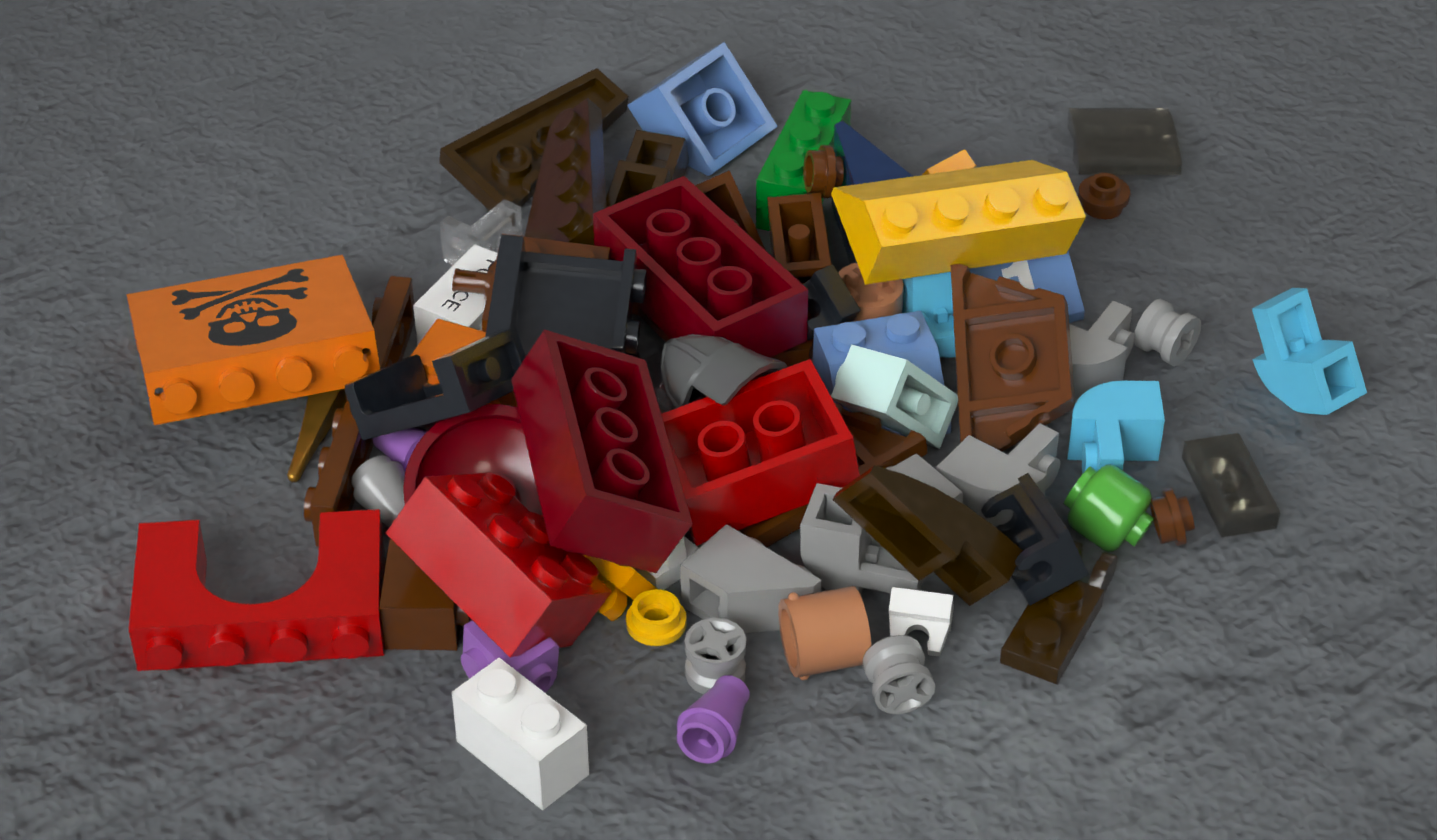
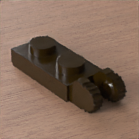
[1000,540,1118,685]

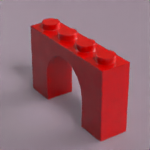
[128,509,385,671]

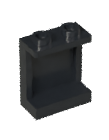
[485,234,647,356]
[345,326,526,441]

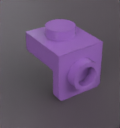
[461,620,559,692]

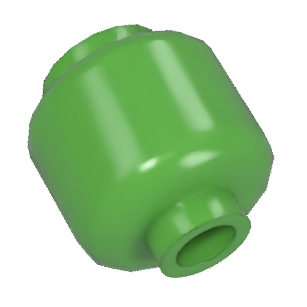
[1063,464,1155,552]

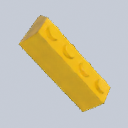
[831,160,1086,285]

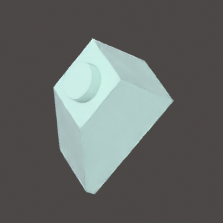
[831,344,958,449]

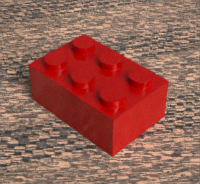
[661,359,860,546]
[386,472,612,657]

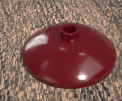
[403,404,543,516]

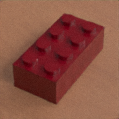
[593,176,808,357]
[511,329,693,573]

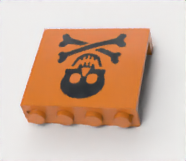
[126,255,380,425]

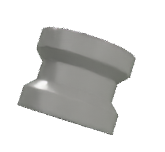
[1134,298,1201,367]
[684,617,747,695]
[862,635,935,714]

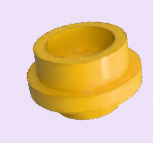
[626,589,687,646]

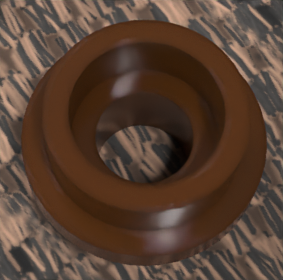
[803,145,844,199]
[1078,173,1131,220]
[1150,487,1195,546]

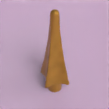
[287,389,347,482]

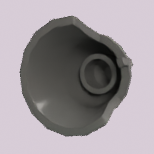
[660,334,788,408]

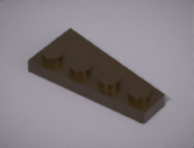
[439,68,629,223]
[525,98,607,245]

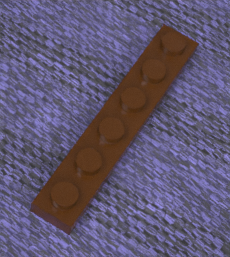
[304,276,415,547]

